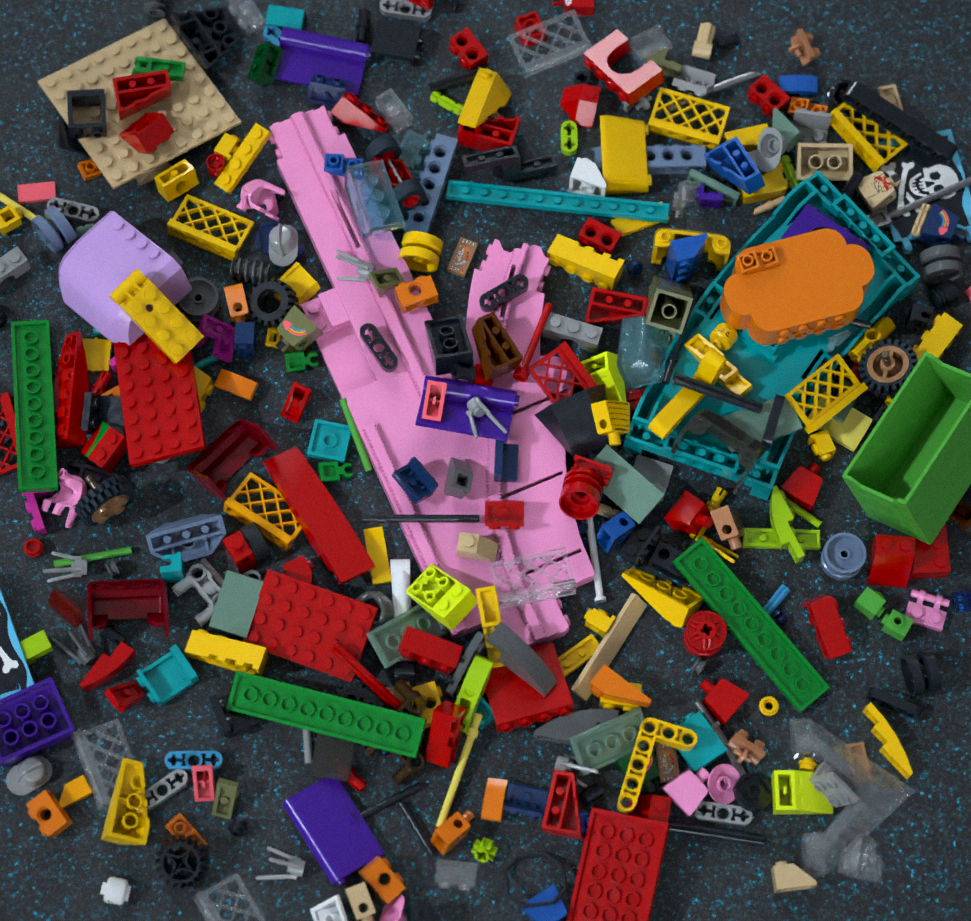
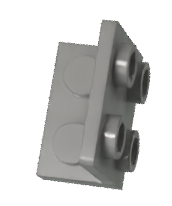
[792,109,832,146]
[633,455,673,501]
[809,762,859,808]

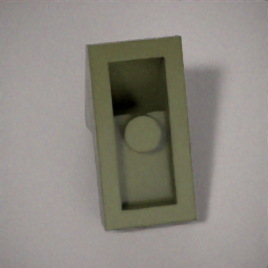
[644,48,682,78]
[368,268,405,298]
[212,778,239,820]

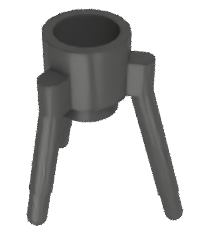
[51,623,97,666]

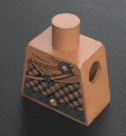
[710,505,745,551]

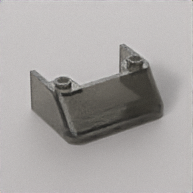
[671,409,765,495]

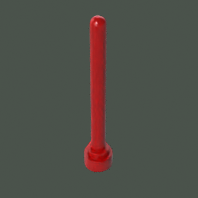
[513,303,552,382]

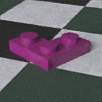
[199,314,235,363]

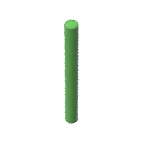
[339,398,373,472]
[54,546,132,568]

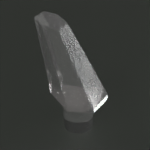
[826,330,853,352]

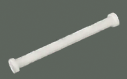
[586,517,606,603]

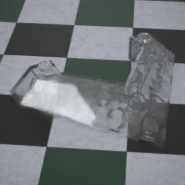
[789,718,916,877]

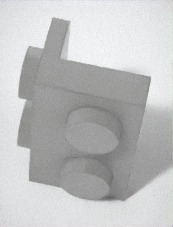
[672,65,717,96]

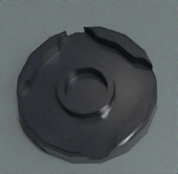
[733,773,772,812]

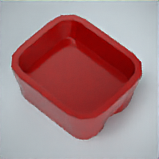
[514,11,547,47]

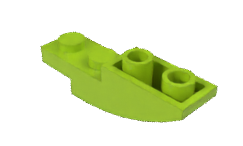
[769,485,806,564]
[455,654,494,733]

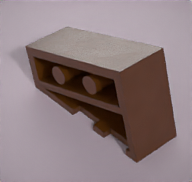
[472,312,523,382]

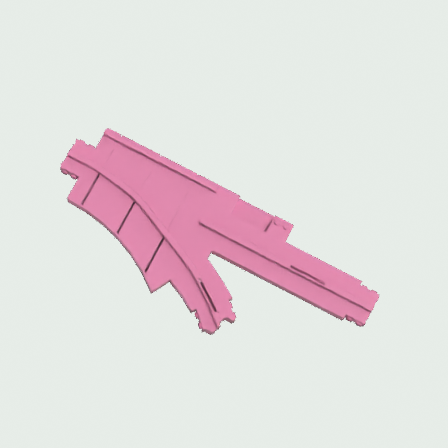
[269,105,595,648]

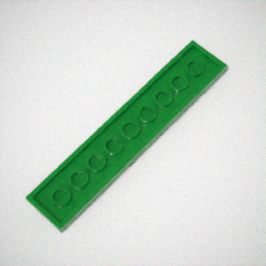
[11,320,58,493]
[672,537,830,713]
[227,670,427,758]

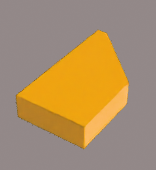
[59,775,93,809]

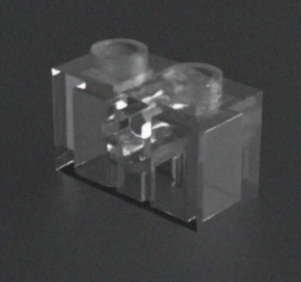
[376,88,412,134]

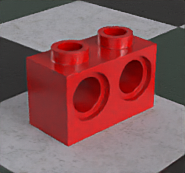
[449,27,488,70]
[747,74,791,119]
[577,217,622,256]

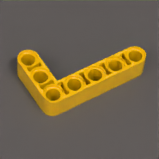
[648,348,727,440]
[617,718,697,815]

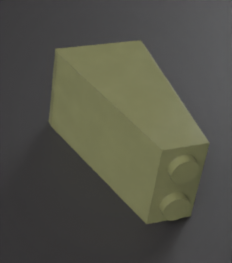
[645,275,693,334]

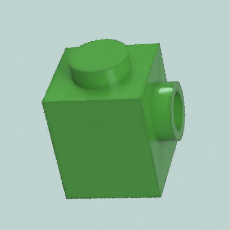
[853,587,886,620]
[881,609,914,642]

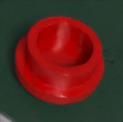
[24,538,44,558]

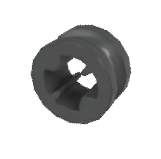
[104,559,121,579]
[690,655,708,675]

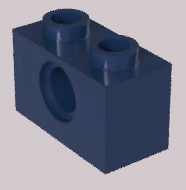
[234,322,257,359]

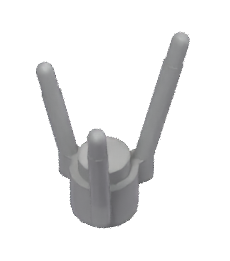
[336,250,375,283]
[466,397,507,438]
[43,551,87,583]
[554,754,598,788]
[256,846,305,880]

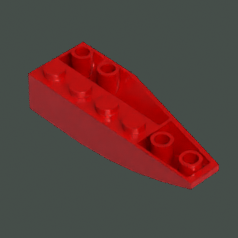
[53,331,89,448]

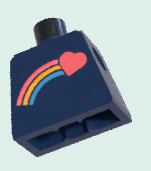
[919,203,967,245]

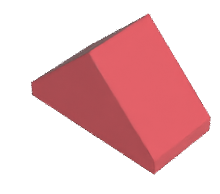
[422,380,447,421]
[192,765,215,802]

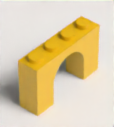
[723,123,789,205]

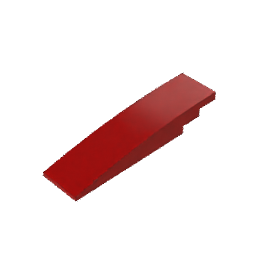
[263,446,375,585]

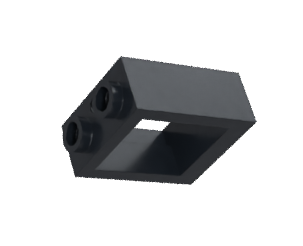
[67,89,107,139]

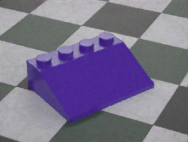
[0,677,77,768]

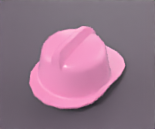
[379,894,408,921]

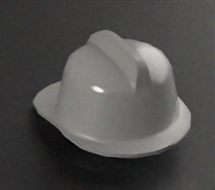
[756,127,787,172]
[269,223,298,267]
[6,756,52,795]

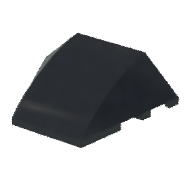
[170,7,245,69]
[535,384,609,458]

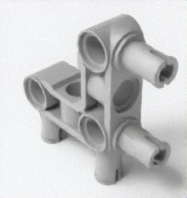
[171,564,264,627]

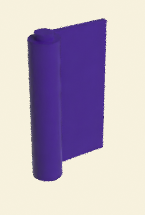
[275,26,371,97]
[415,375,520,442]
[282,773,385,887]

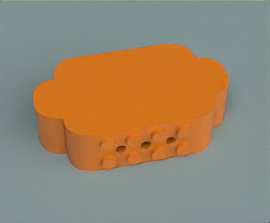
[720,228,874,345]

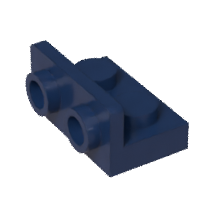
[307,74,348,107]

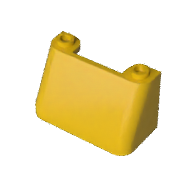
[600,115,652,195]
[651,227,731,271]

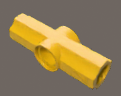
[847,317,896,363]

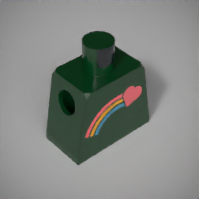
[615,746,660,795]

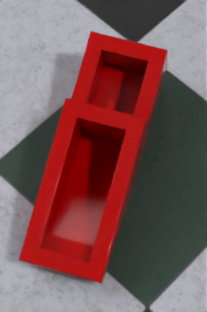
[79,641,136,691]

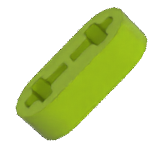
[560,120,578,156]

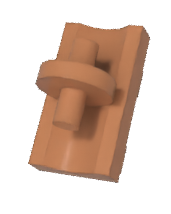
[788,28,820,66]
[726,729,766,765]

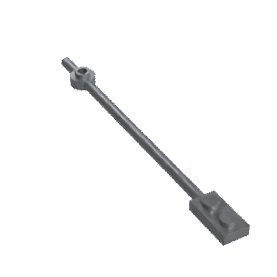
[866,177,971,230]

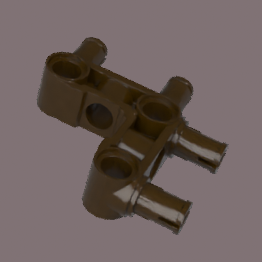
[364,678,428,785]

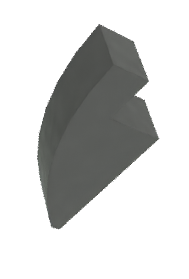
[486,622,557,697]
[533,709,619,746]

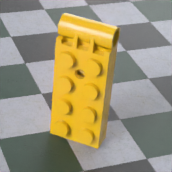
[109,268,204,364]

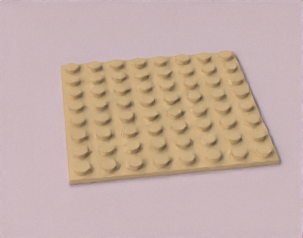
[38,18,241,189]

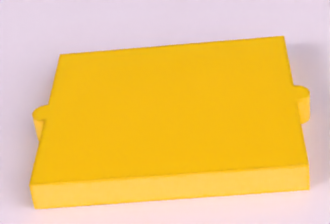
[82,337,112,373]

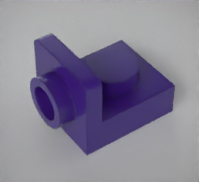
[695,183,723,208]

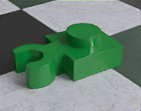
[284,350,318,372]
[318,461,353,483]

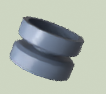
[31,205,77,253]
[820,533,866,581]

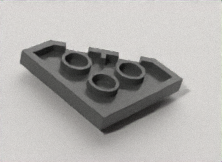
[446,631,486,699]

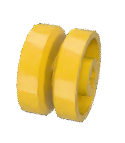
[398,231,443,273]

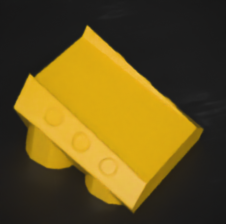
[273,262,320,310]

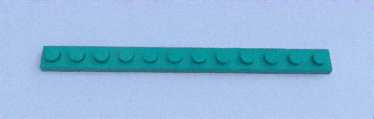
[446,180,670,223]

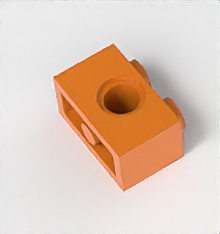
[395,275,438,314]
[26,790,73,838]
[358,856,406,904]

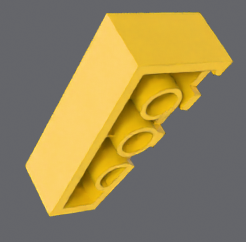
[547,234,625,291]
[913,312,963,361]

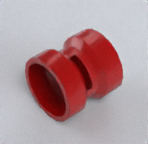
[206,153,226,178]

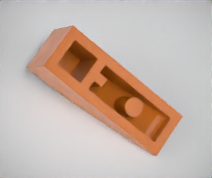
[589,664,652,708]

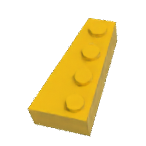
[185,629,268,677]

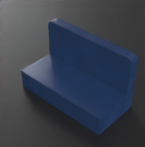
[494,440,519,482]

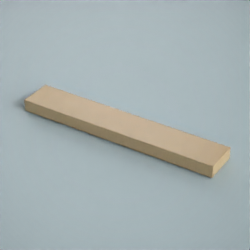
[571,593,647,701]

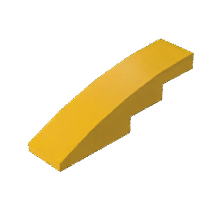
[684,333,753,396]
[475,585,505,669]
[862,702,913,779]

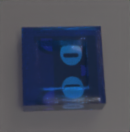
[952,590,971,613]

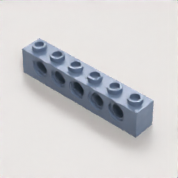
[402,133,458,234]
[594,144,706,175]

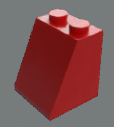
[867,534,916,588]

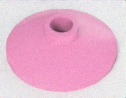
[707,764,740,804]

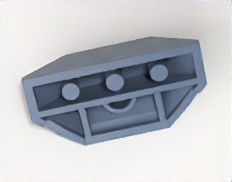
[146,514,226,563]

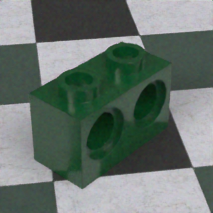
[247,41,284,86]

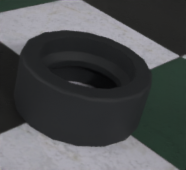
[240,522,271,561]

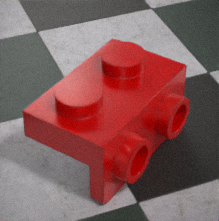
[485,500,524,530]

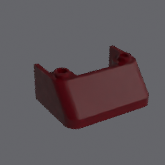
[187,419,280,502]
[87,579,169,640]

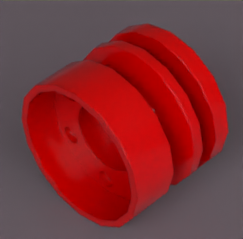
[559,468,604,520]
[683,611,727,659]

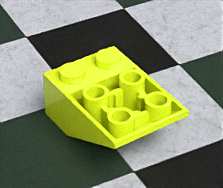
[581,351,626,402]
[405,564,478,631]
[771,770,833,815]

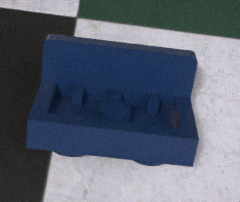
[392,457,438,504]
[504,782,549,819]

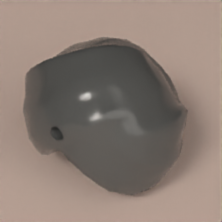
[355,591,394,631]

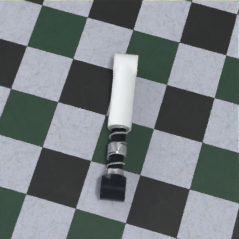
[390,559,415,683]

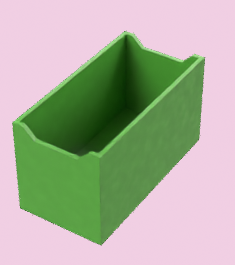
[842,352,971,545]

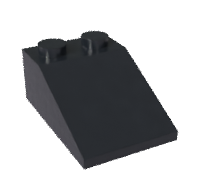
[424,315,474,375]

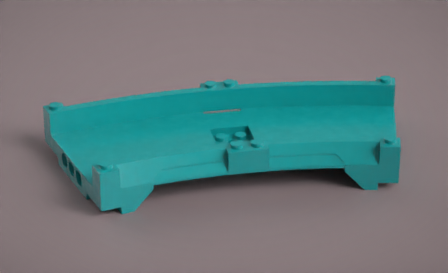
[622,170,920,501]

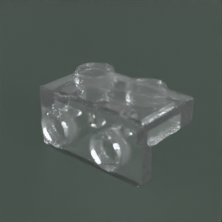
[227,0,266,34]
[629,24,673,63]
[672,180,697,218]
[435,859,477,891]

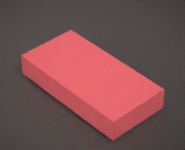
[17,181,56,204]

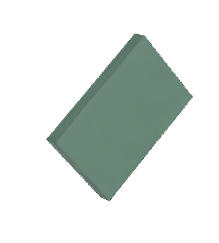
[209,570,263,638]

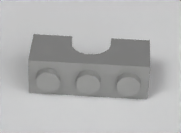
[0,246,31,283]
[542,312,603,353]

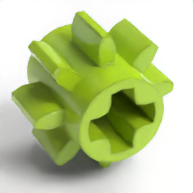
[471,837,498,863]

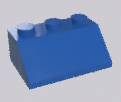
[666,233,708,283]

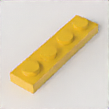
[214,123,272,195]

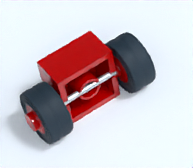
[363,135,426,212]

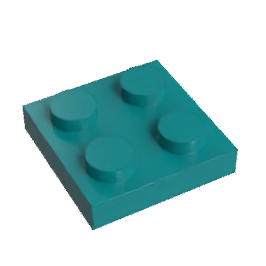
[307,419,351,464]

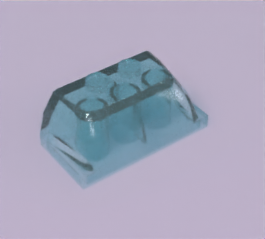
[345,159,406,238]
[617,316,669,388]

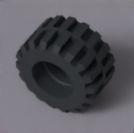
[247,278,299,328]

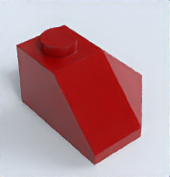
[560,84,601,129]

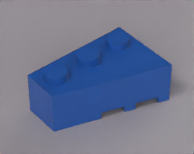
[704,136,766,195]

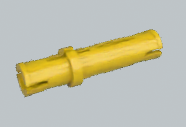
[689,487,728,541]

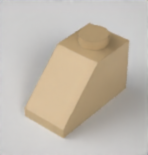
[456,532,498,563]
[771,861,817,893]

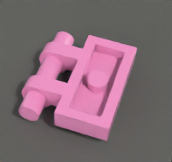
[905,589,950,632]

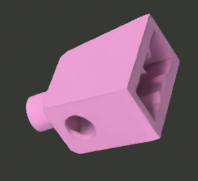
[661,767,710,816]

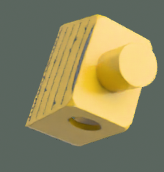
[591,400,630,446]

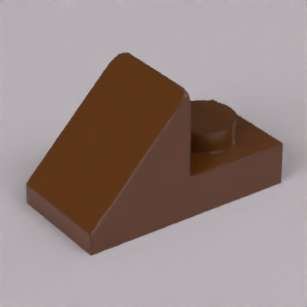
[949,501,971,532]

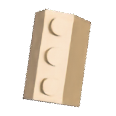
[795,143,853,181]

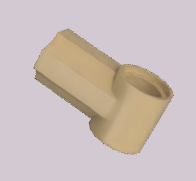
[691,22,716,60]

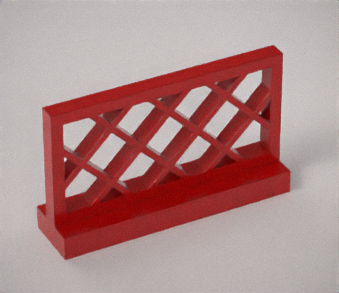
[528,341,608,404]
[0,392,17,476]

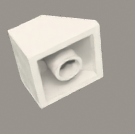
[568,157,607,197]

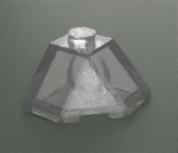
[838,833,884,883]

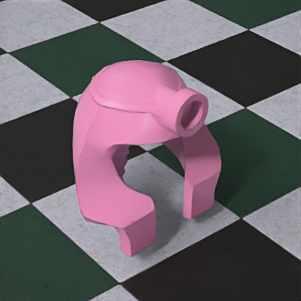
[236,179,285,221]
[40,468,88,528]

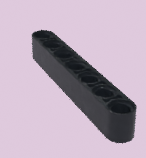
[842,81,957,165]

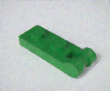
[132,56,186,81]

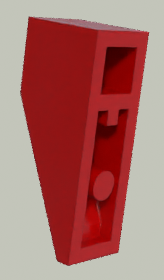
[282,555,314,584]

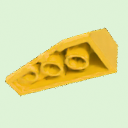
[458,68,511,128]
[622,567,704,628]
[101,758,150,845]

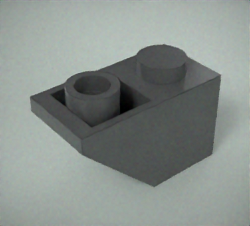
[444,457,473,499]

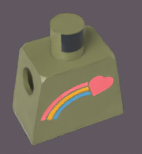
[276,305,324,353]

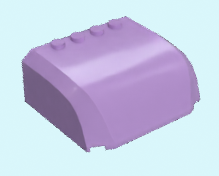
[58,211,193,345]

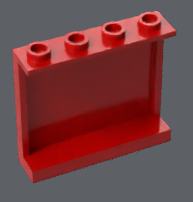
[485,642,574,733]

